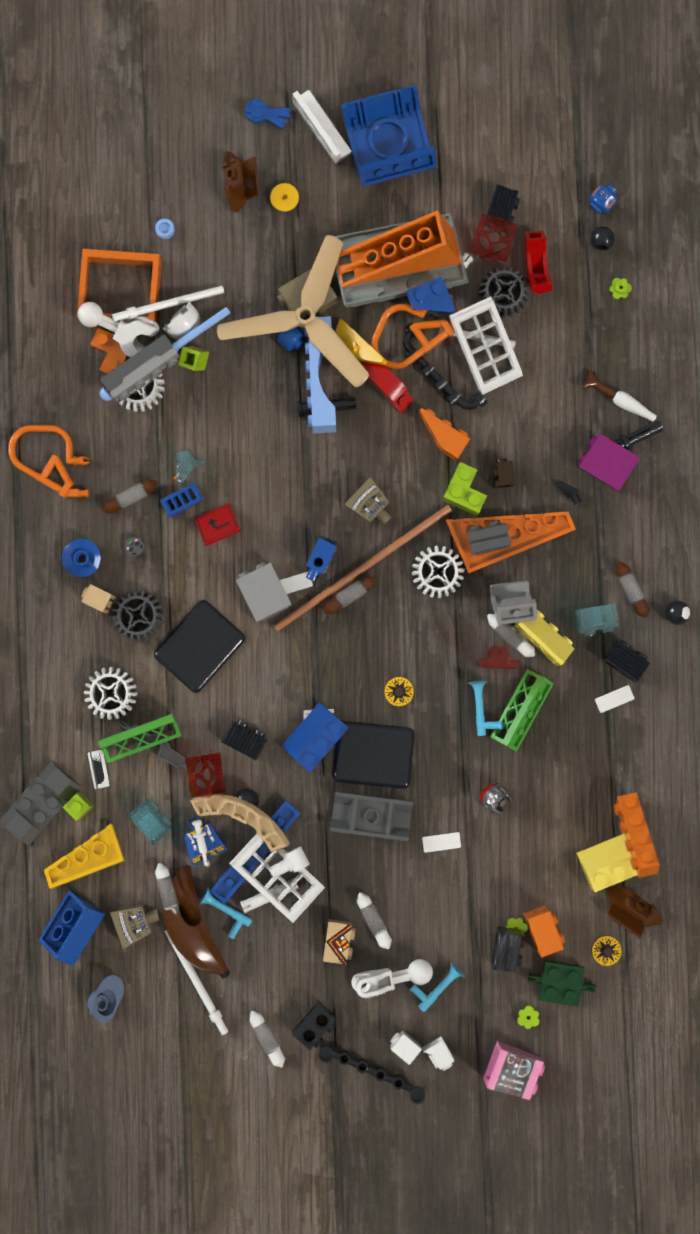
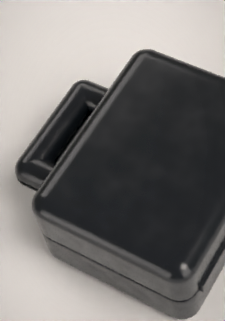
[154,600,245,693]
[333,721,415,789]

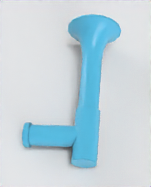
[468,681,503,736]
[199,888,253,939]
[409,962,465,1012]

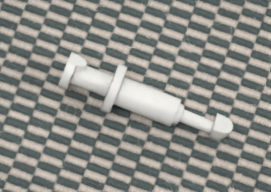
[192,820,210,866]

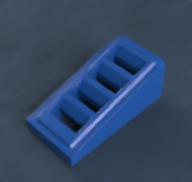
[160,483,204,518]

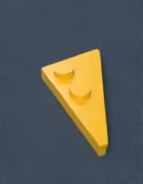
[335,319,387,365]

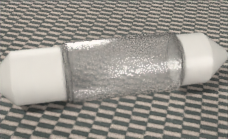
[487,614,535,657]
[155,863,181,916]
[357,892,392,949]
[249,1011,285,1067]

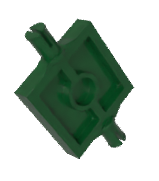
[528,960,595,1007]

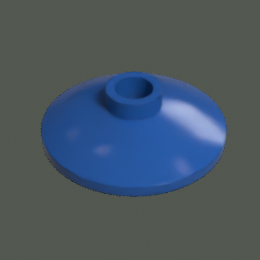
[62,539,101,577]

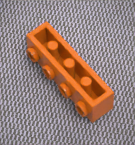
[614,792,660,878]

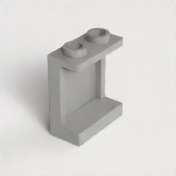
[236,562,292,623]
[490,580,537,625]

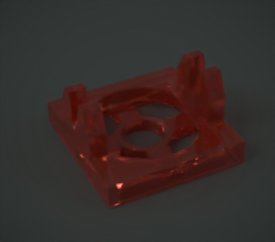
[470,213,518,263]
[476,645,520,669]
[185,753,225,797]

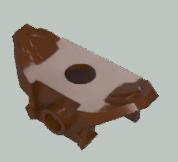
[222,151,260,213]
[607,884,664,938]

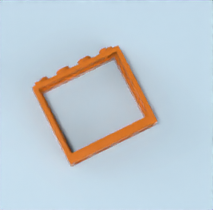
[77,249,162,323]

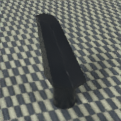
[555,481,581,505]

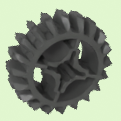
[478,265,530,318]
[111,589,165,642]

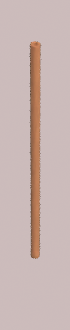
[273,505,452,632]

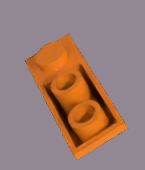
[419,408,470,461]

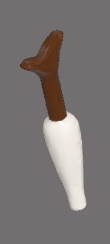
[582,370,657,422]

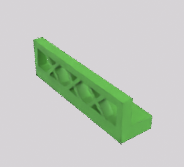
[490,669,554,752]
[97,714,182,763]

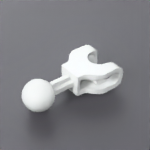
[78,302,159,357]
[351,959,433,998]

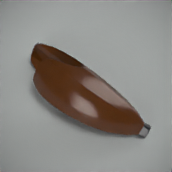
[164,865,230,979]

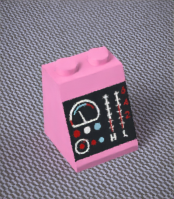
[483,1040,545,1100]

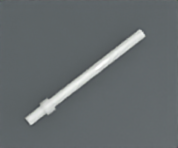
[112,286,224,322]
[164,930,229,1035]

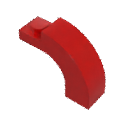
[524,231,553,294]
[359,361,414,413]

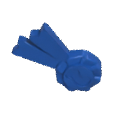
[245,99,291,130]

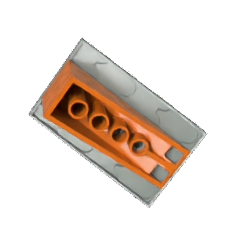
[335,210,469,307]

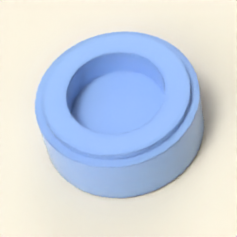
[155,219,175,239]

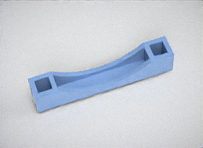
[304,316,336,433]

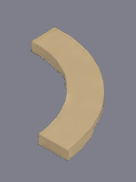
[190,794,290,852]

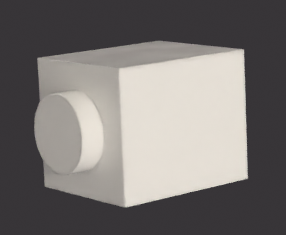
[390,1030,422,1065]

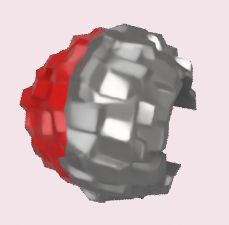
[480,783,512,815]

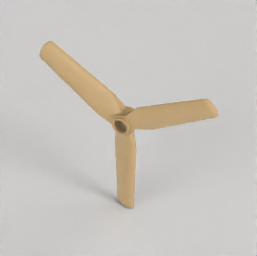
[217,235,369,387]

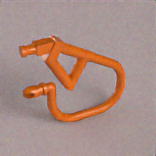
[371,304,462,369]
[8,425,90,498]

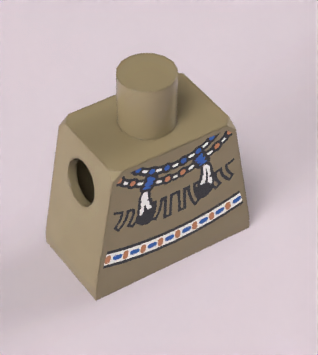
[345,478,392,525]
[110,904,161,949]

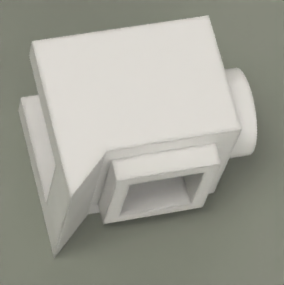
[422,1036,455,1071]

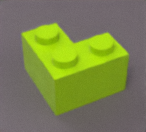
[442,462,487,516]

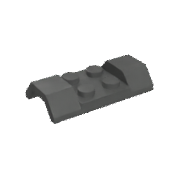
[0,761,81,845]
[330,792,413,841]

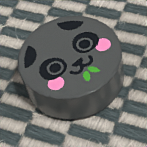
[124,537,145,557]

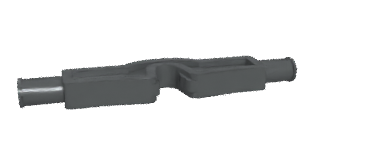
[118,719,196,774]

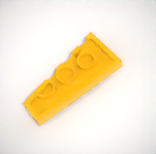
[44,824,125,889]

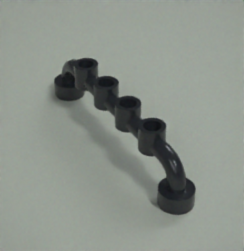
[403,322,488,410]
[318,1045,426,1104]

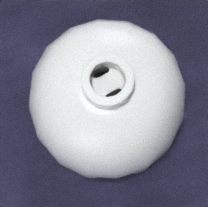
[162,302,200,340]

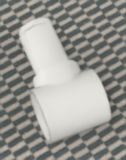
[269,846,310,878]

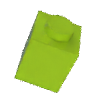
[178,346,209,371]
[63,792,94,821]

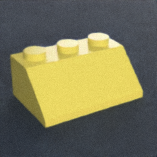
[514,610,574,666]
[576,834,637,892]

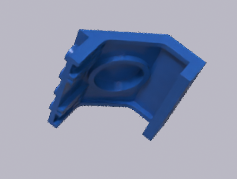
[341,85,437,187]

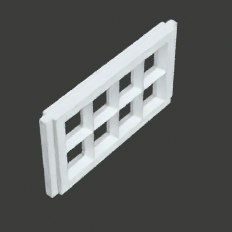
[449,297,523,395]
[229,834,325,923]

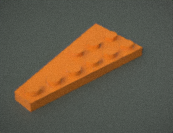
[446,512,576,574]

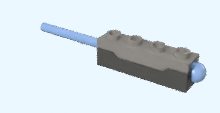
[100,307,230,402]

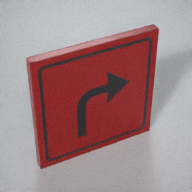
[194,503,241,547]

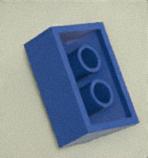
[281,702,349,772]
[38,890,105,966]

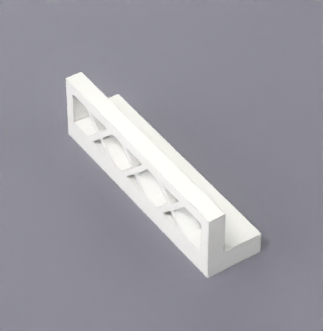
[293,90,352,164]

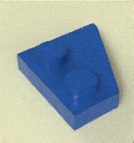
[406,276,456,314]

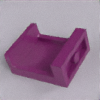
[577,434,640,491]

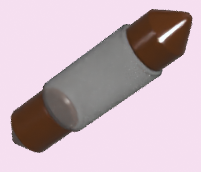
[103,479,158,514]
[616,561,650,618]
[324,576,376,614]

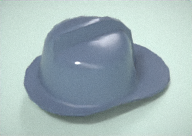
[87,975,124,1023]

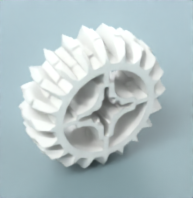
[119,373,165,412]
[412,546,464,598]
[84,667,137,720]

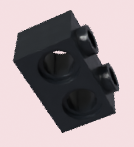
[292,1000,336,1050]

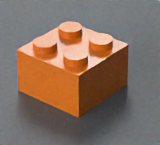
[523,906,565,957]

